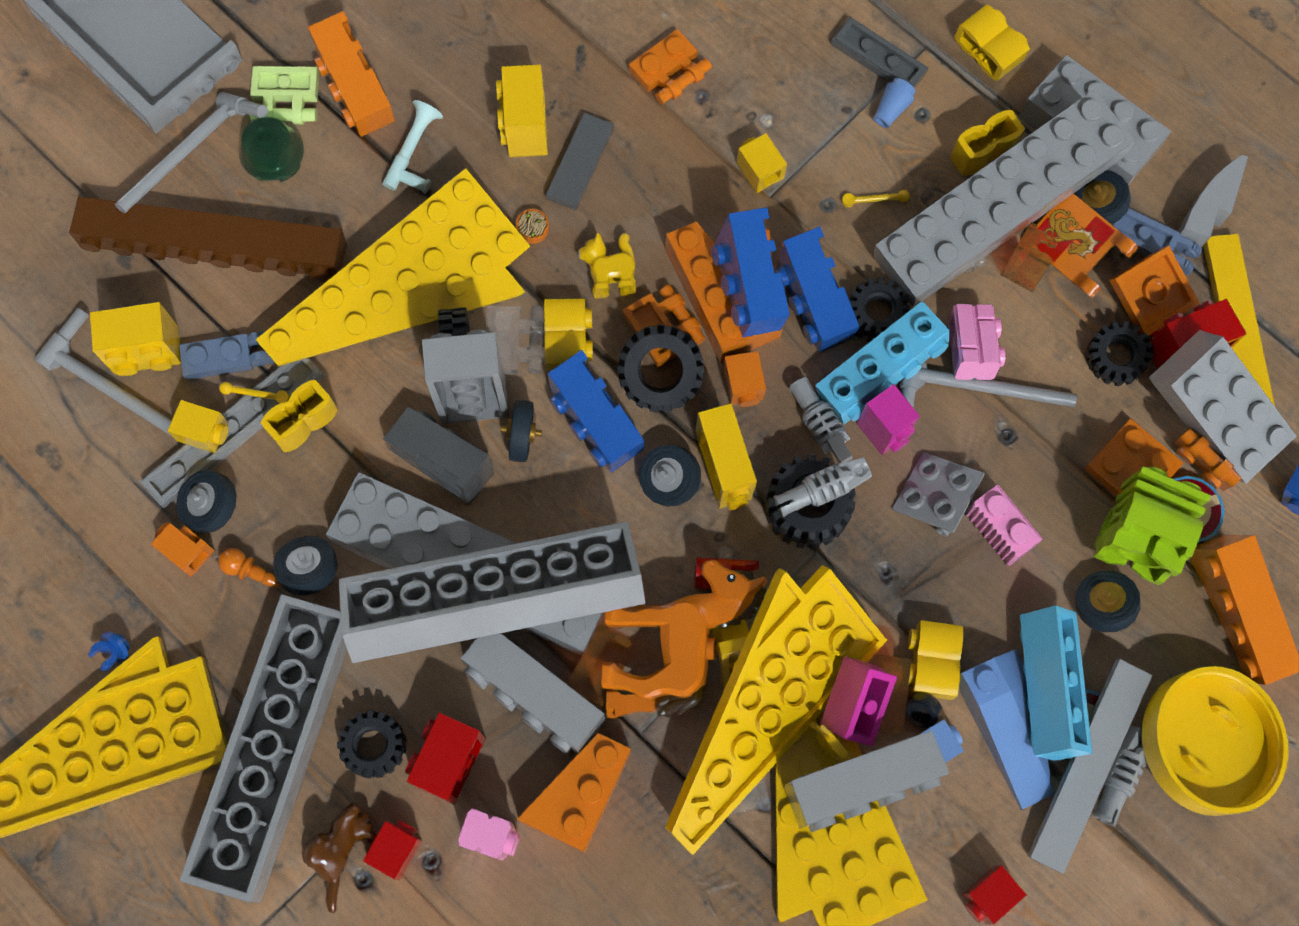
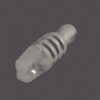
[789,377,853,464]
[774,457,872,517]
[1093,726,1147,827]

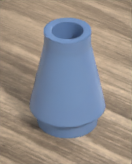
[873,78,916,129]

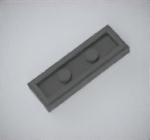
[831,17,929,88]
[546,113,614,211]

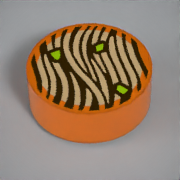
[516,209,549,244]

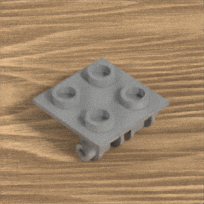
[892,452,985,537]

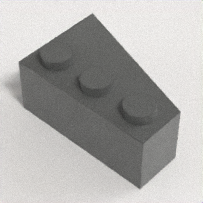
[383,407,494,506]

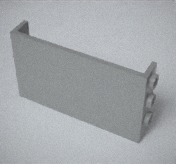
[23,0,243,134]

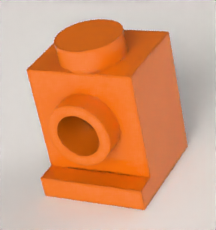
[151,522,215,577]

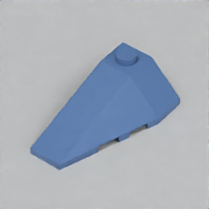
[959,649,1054,810]

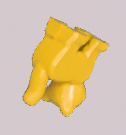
[578,233,636,299]

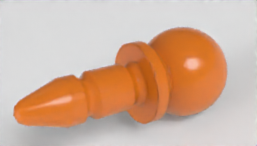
[218,548,281,588]

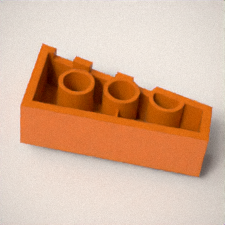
[665,222,784,363]
[1190,535,1299,685]

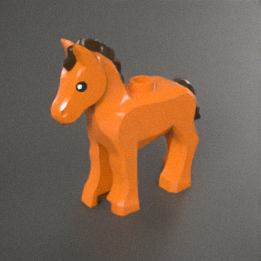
[601,560,767,719]

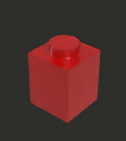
[363,819,422,880]
[962,865,1027,925]

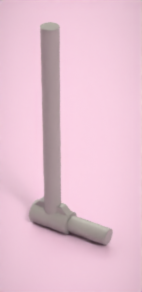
[115,92,268,214]
[34,308,172,436]
[900,362,1077,408]

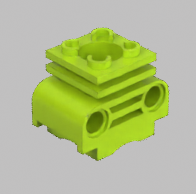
[1093,466,1211,586]

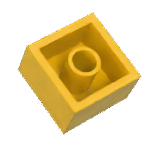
[496,65,548,157]
[90,302,181,376]

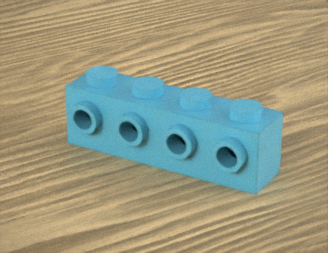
[815,301,949,425]
[1020,605,1092,761]

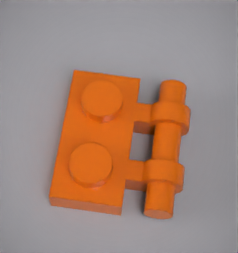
[628,29,712,105]
[622,285,706,368]
[1173,429,1242,491]

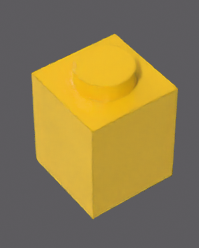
[736,133,787,193]
[167,400,229,454]

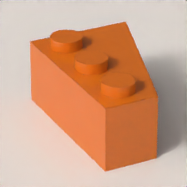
[308,11,395,137]
[517,733,631,853]

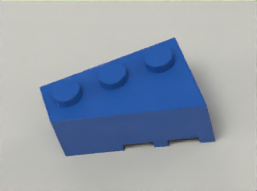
[711,207,790,337]
[775,226,859,353]
[548,350,644,473]

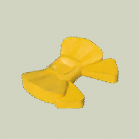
[809,720,849,759]

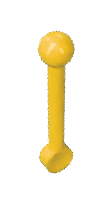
[842,190,910,208]
[219,381,290,404]

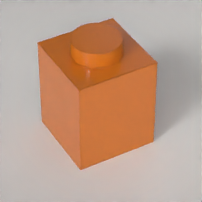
[723,351,766,407]

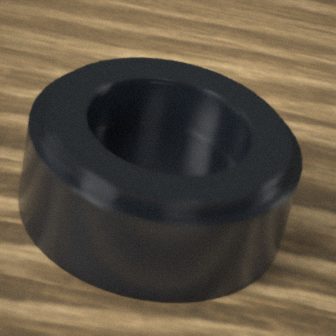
[903,692,942,728]

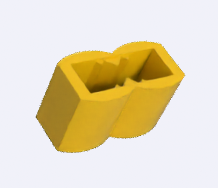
[954,4,1030,81]
[950,110,1025,176]
[544,299,593,371]
[260,380,338,453]
[905,620,963,700]

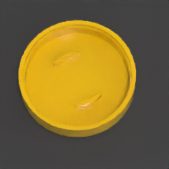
[1142,666,1289,816]

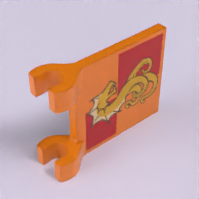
[1023,193,1138,298]

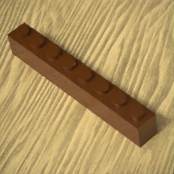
[69,196,347,281]

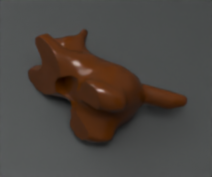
[302,803,377,913]

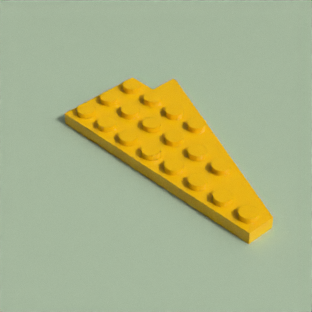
[256,168,531,367]
[665,565,887,855]
[0,636,228,838]
[775,710,928,926]

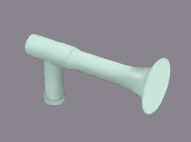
[382,100,443,194]

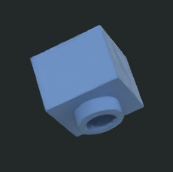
[919,719,964,762]

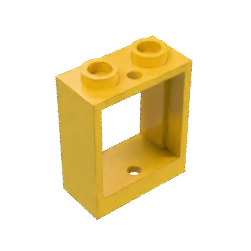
[695,403,757,510]

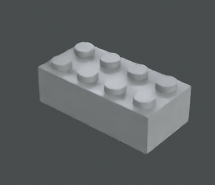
[1019,55,1172,186]
[422,329,509,425]
[1149,330,1297,484]
[461,633,605,756]
[784,730,949,832]

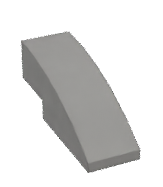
[1178,155,1248,247]

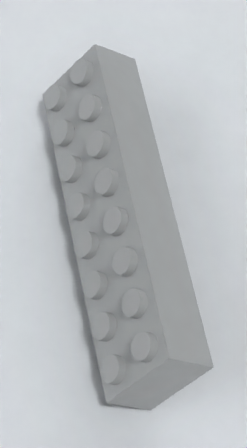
[873,89,1136,308]
[326,472,605,658]
[339,521,645,663]
[179,594,347,903]

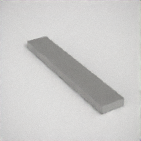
[140,358,324,509]
[1027,659,1153,874]

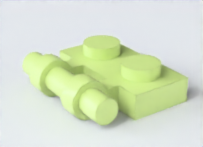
[250,66,320,125]

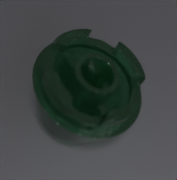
[239,117,304,182]

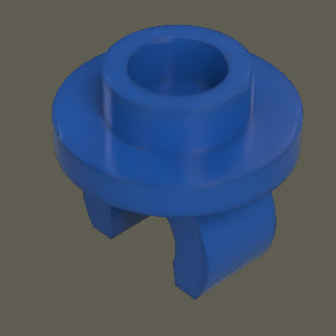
[88,631,130,671]

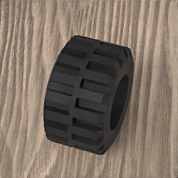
[617,324,704,413]
[765,455,856,549]

